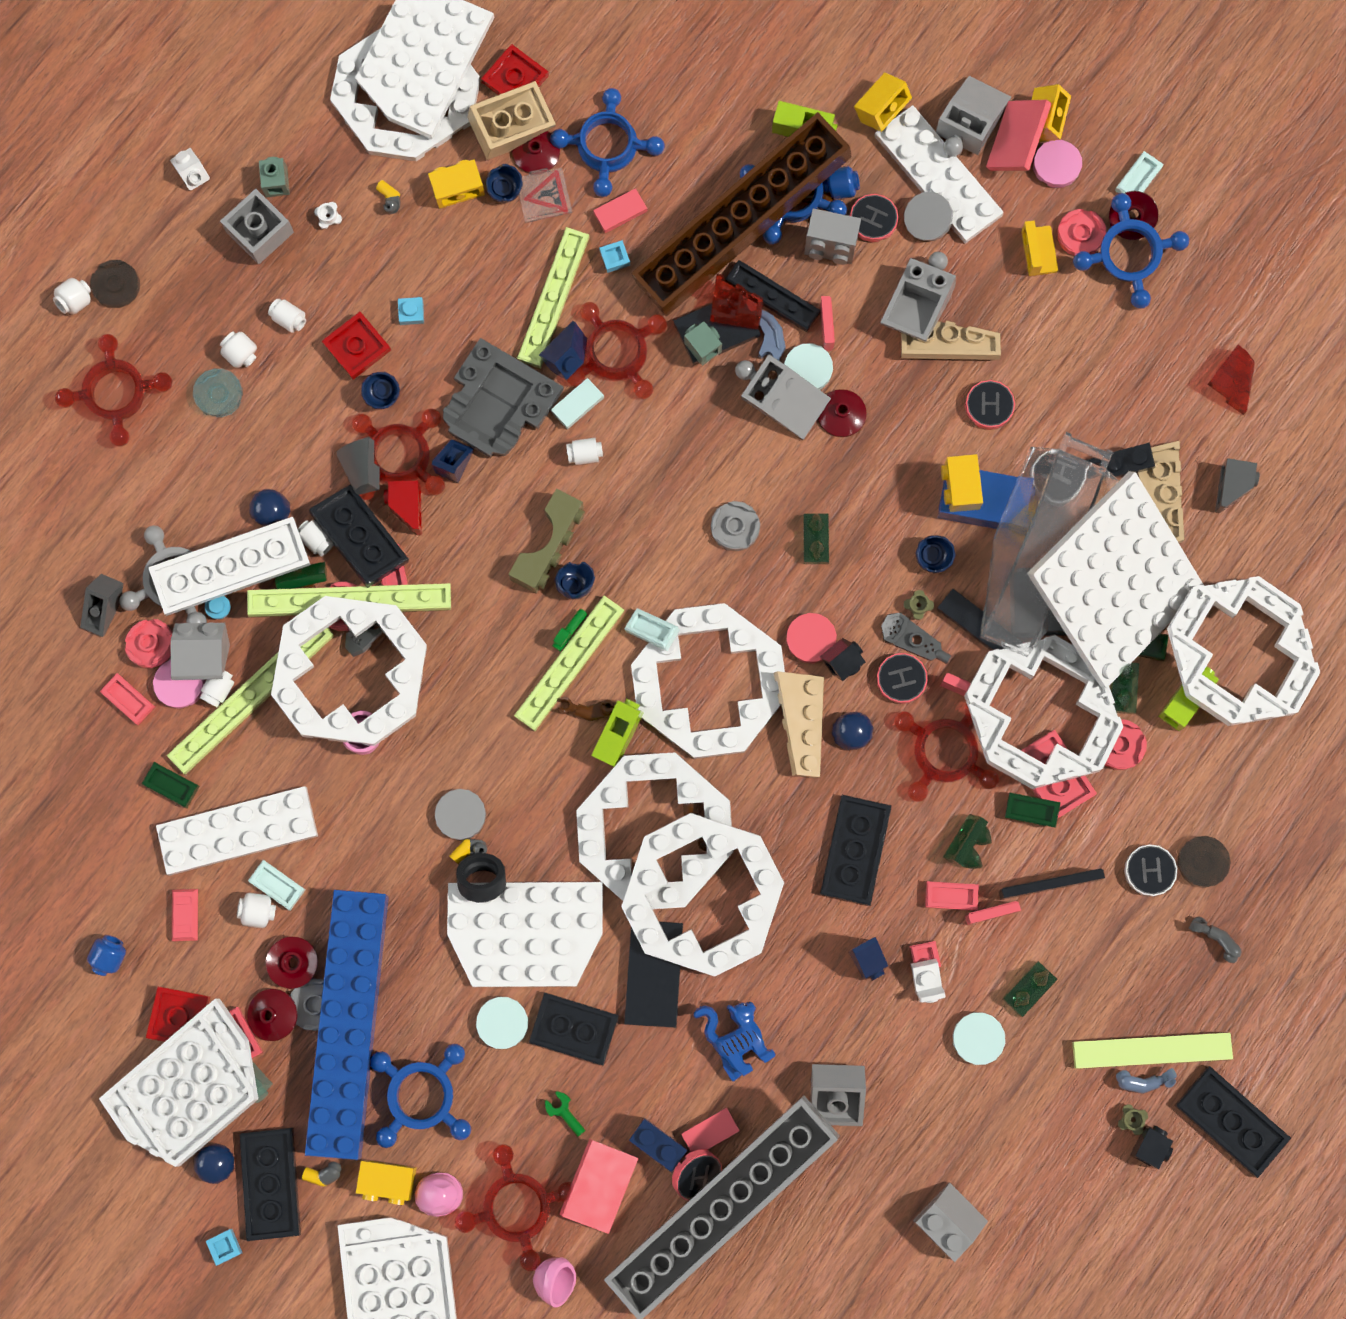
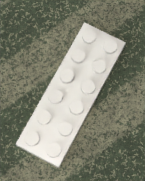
[875,105,1004,244]
[148,517,311,616]
[156,786,318,876]

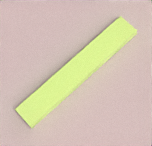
[517,227,589,369]
[514,596,624,731]
[1072,1033,1233,1068]

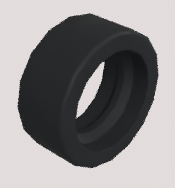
[456,853,506,903]

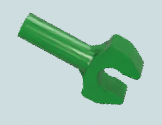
[552,609,587,652]
[545,1091,586,1137]

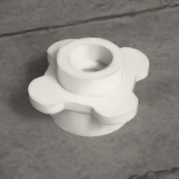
[314,202,342,229]

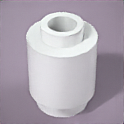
[268,299,306,333]
[566,437,603,465]
[298,520,334,557]
[199,671,235,707]

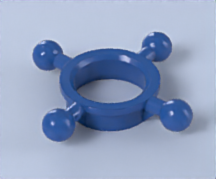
[550,88,665,197]
[740,164,847,244]
[1073,193,1189,309]
[370,1044,471,1148]

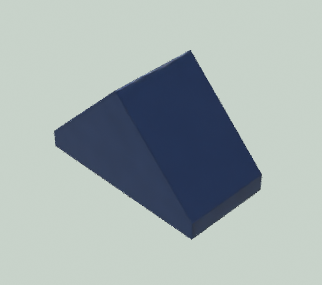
[432,439,473,483]

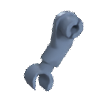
[1116,1068,1177,1094]

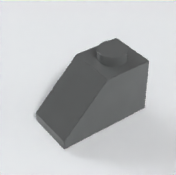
[1215,458,1260,513]
[80,574,124,637]

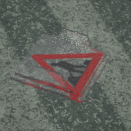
[519,168,572,223]

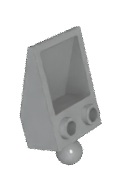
[936,76,1011,157]
[880,252,956,342]
[735,355,831,440]

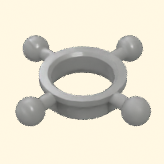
[119,525,207,623]

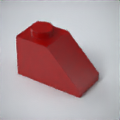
[384,480,422,535]

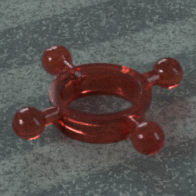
[567,302,667,399]
[55,334,173,447]
[352,408,445,500]
[894,703,999,802]
[455,1144,572,1271]

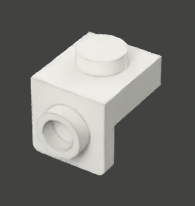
[170,148,210,190]

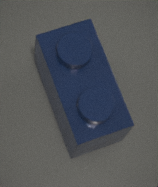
[629,1118,687,1172]

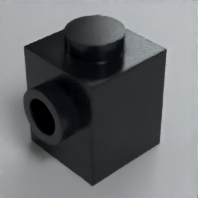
[820,638,866,681]
[1130,1125,1173,1169]

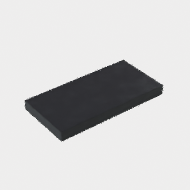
[309,484,409,588]
[820,794,892,906]
[624,922,683,1028]
[1174,1066,1291,1178]
[239,1128,301,1241]

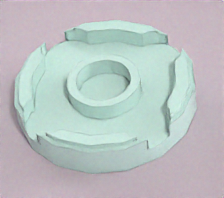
[784,343,833,390]
[476,997,528,1049]
[952,1013,1005,1065]

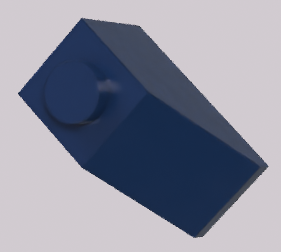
[539,321,587,380]
[849,937,888,981]

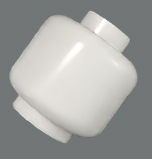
[53,278,91,315]
[220,331,257,368]
[237,893,276,928]

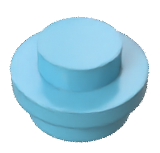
[205,596,231,620]

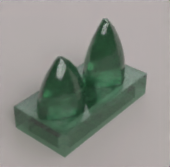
[803,514,829,564]
[1110,663,1139,715]
[943,814,992,869]
[1002,961,1058,1017]

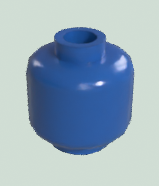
[823,166,860,200]
[87,935,126,976]

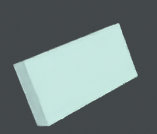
[1115,151,1164,193]
[551,378,604,429]
[624,608,680,651]
[248,860,306,911]

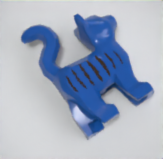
[694,1002,776,1082]

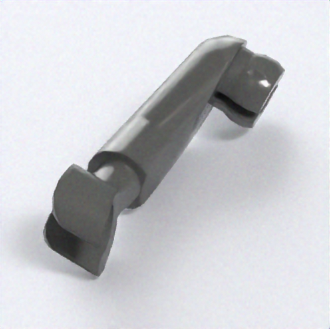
[1189,916,1242,963]

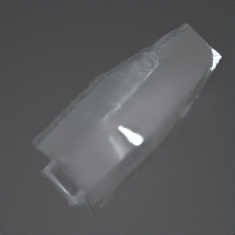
[980,432,1119,657]

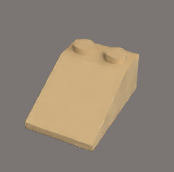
[467,81,556,160]

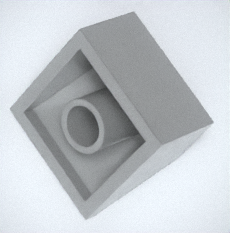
[171,622,230,680]
[810,1064,866,1126]
[913,1182,988,1262]

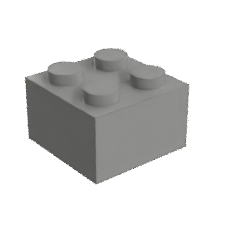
[220,189,294,264]
[804,209,861,265]

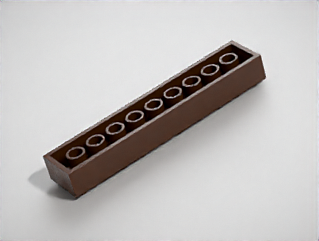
[631,112,852,317]

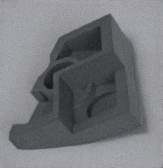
[337,437,380,495]

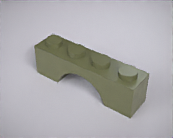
[508,488,585,594]

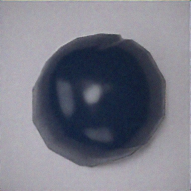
[485,164,523,203]
[361,372,400,409]
[249,489,290,526]
[915,535,955,573]
[555,562,595,600]
[832,712,873,751]
[193,1142,234,1184]

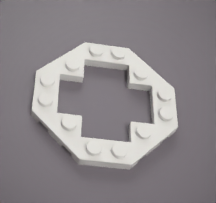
[330,28,481,162]
[1167,576,1320,726]
[271,596,427,746]
[631,603,785,759]
[964,635,1123,789]
[576,753,733,909]
[621,813,784,976]

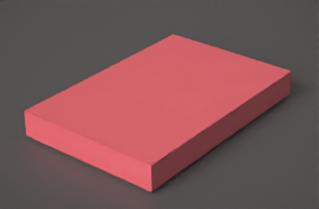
[986,100,1051,171]
[1021,730,1097,818]
[559,1139,638,1234]

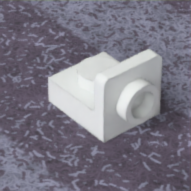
[911,959,945,1003]

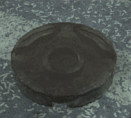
[90,260,140,308]
[1177,836,1231,888]

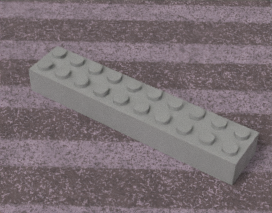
[604,1095,840,1319]

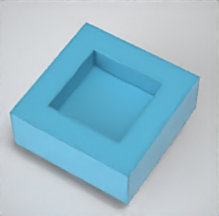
[599,240,630,273]
[398,297,424,325]
[206,1229,243,1266]

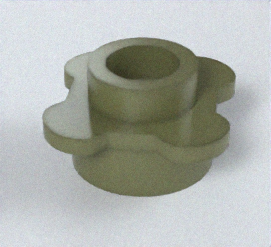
[904,590,934,620]
[1118,1104,1148,1135]

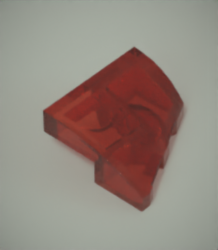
[710,274,763,329]
[1207,344,1255,415]

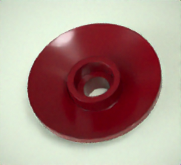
[512,131,560,174]
[1109,191,1159,240]
[818,389,867,437]
[266,936,318,989]
[247,989,297,1041]

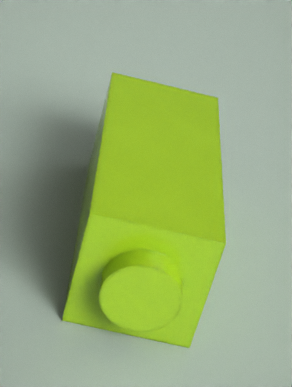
[772,101,838,137]
[1158,666,1219,731]
[591,698,644,767]

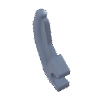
[757,309,786,361]

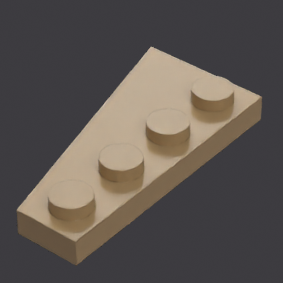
[901,321,1001,360]
[1136,441,1184,543]
[774,671,824,778]

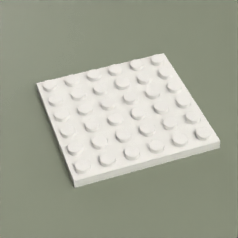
[1027,471,1204,688]

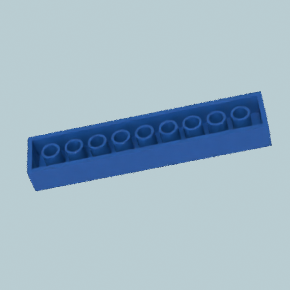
[305,890,389,1160]

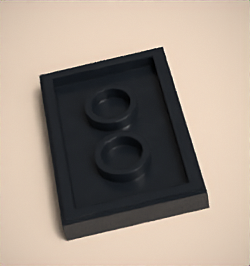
[673,292,760,365]
[529,992,619,1066]

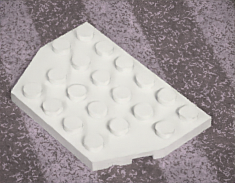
[355,0,494,139]
[447,882,603,987]
[99,999,258,1167]
[338,1217,457,1319]

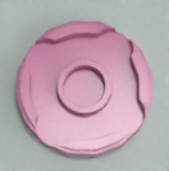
[1033,140,1082,188]
[153,659,205,709]

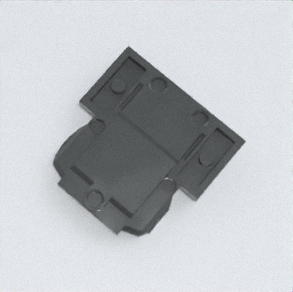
[443,338,564,458]

